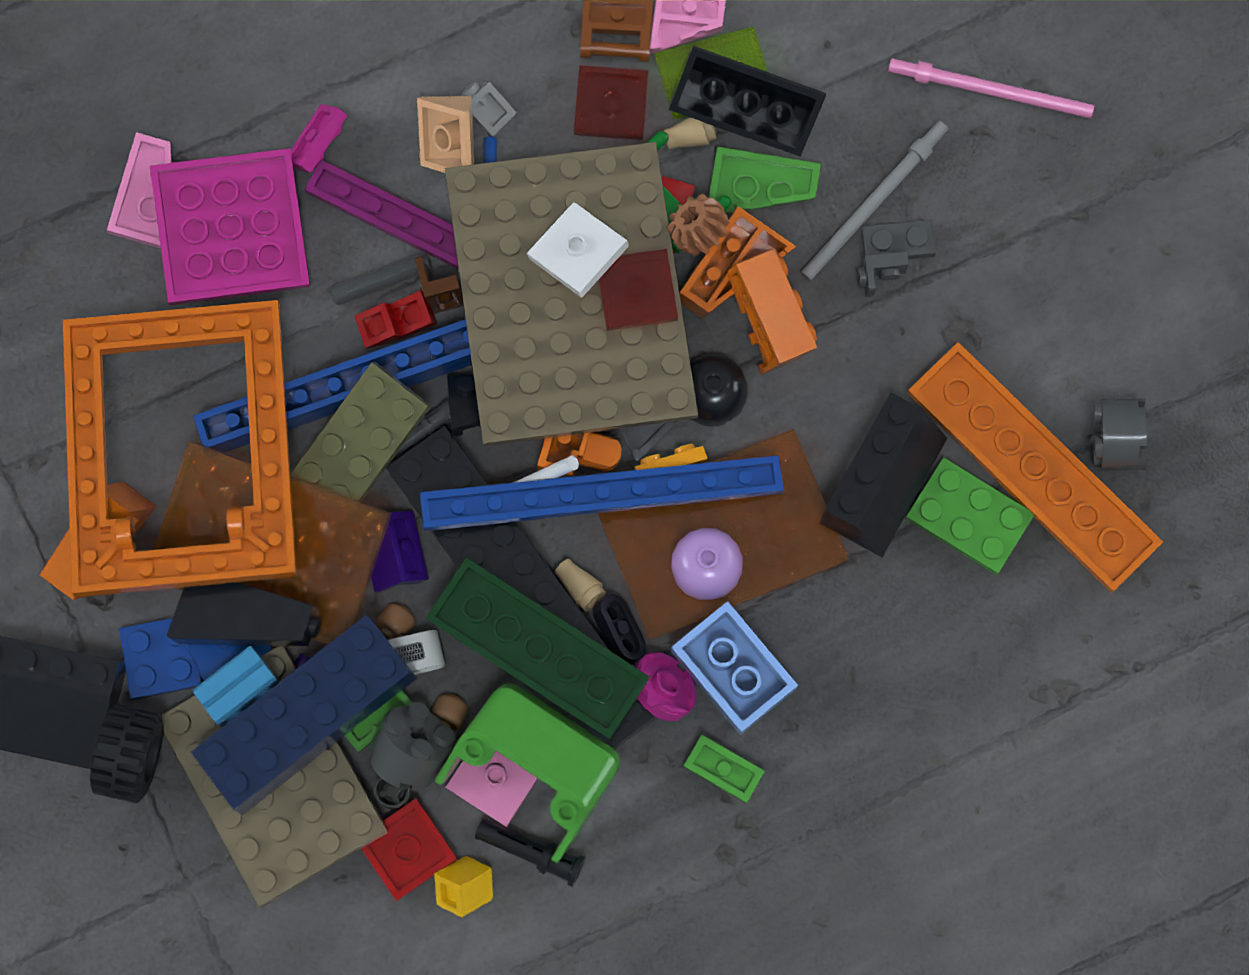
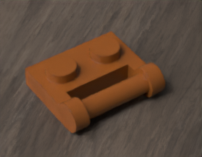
[580,0,653,62]

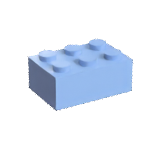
[671,601,798,736]

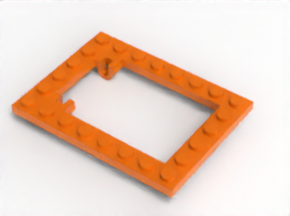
[63,300,297,597]

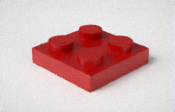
[361,798,458,901]

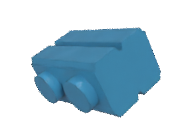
[192,645,281,727]

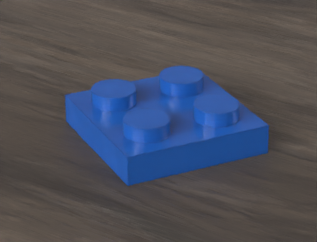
[119,618,203,700]

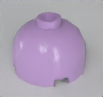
[671,528,743,600]

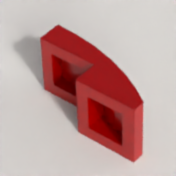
[354,290,437,349]

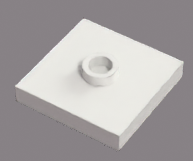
[527,202,629,298]

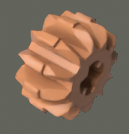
[667,194,730,257]

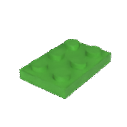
[905,457,1034,576]

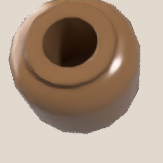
[376,603,416,640]
[430,694,469,730]

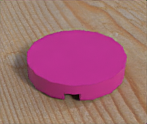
[634,652,697,721]

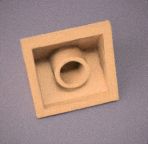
[417,96,475,173]

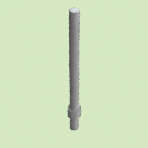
[800,121,948,282]

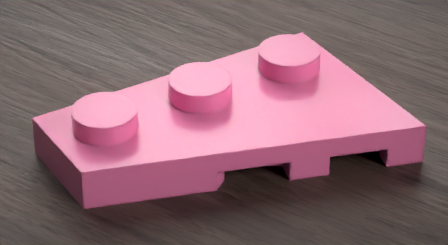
[107,132,171,249]

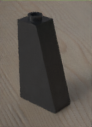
[166,582,322,646]

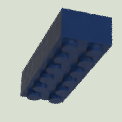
[191,615,417,815]

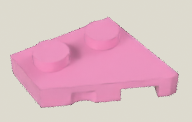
[650,0,726,54]

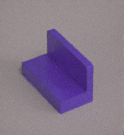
[360,511,429,592]

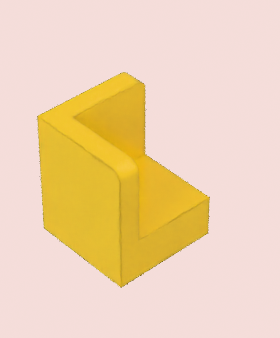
[434,856,493,917]

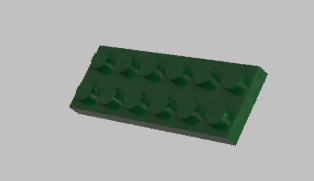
[425,557,650,740]

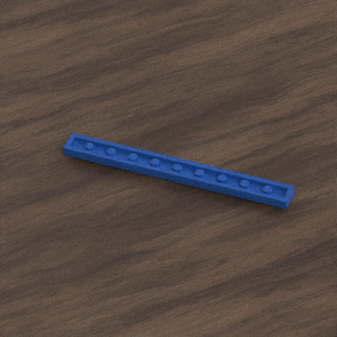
[420,455,784,531]

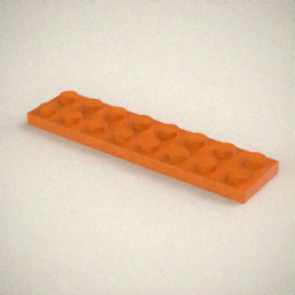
[907,342,1163,594]

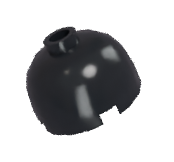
[690,354,748,427]

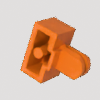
[537,432,622,478]

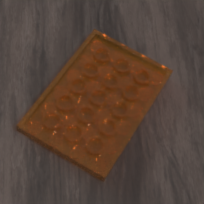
[597,429,849,641]
[154,441,392,645]

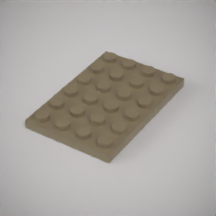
[161,646,389,908]

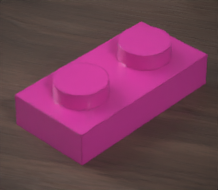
[291,104,348,173]

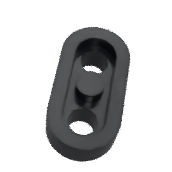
[593,594,646,664]

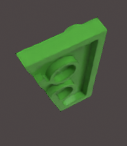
[709,146,821,214]

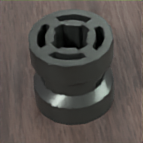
[374,777,414,810]

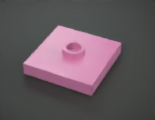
[445,751,538,827]

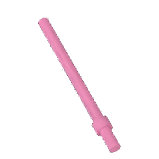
[888,58,1094,119]

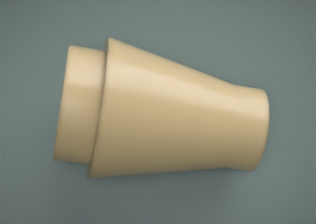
[664,117,717,150]
[554,559,606,612]

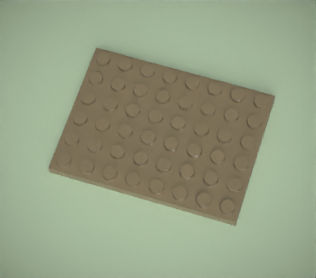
[445,142,698,447]

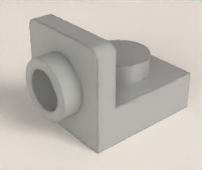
[460,82,517,137]

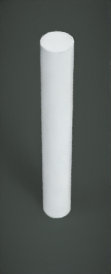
[513,456,579,483]

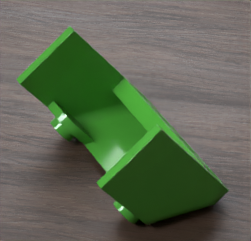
[435,683,620,863]

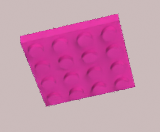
[150,148,310,306]

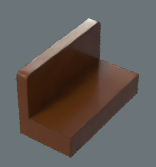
[415,256,464,314]

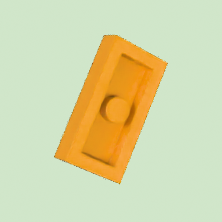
[635,444,708,470]

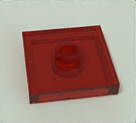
[574,65,649,140]
[598,249,678,331]

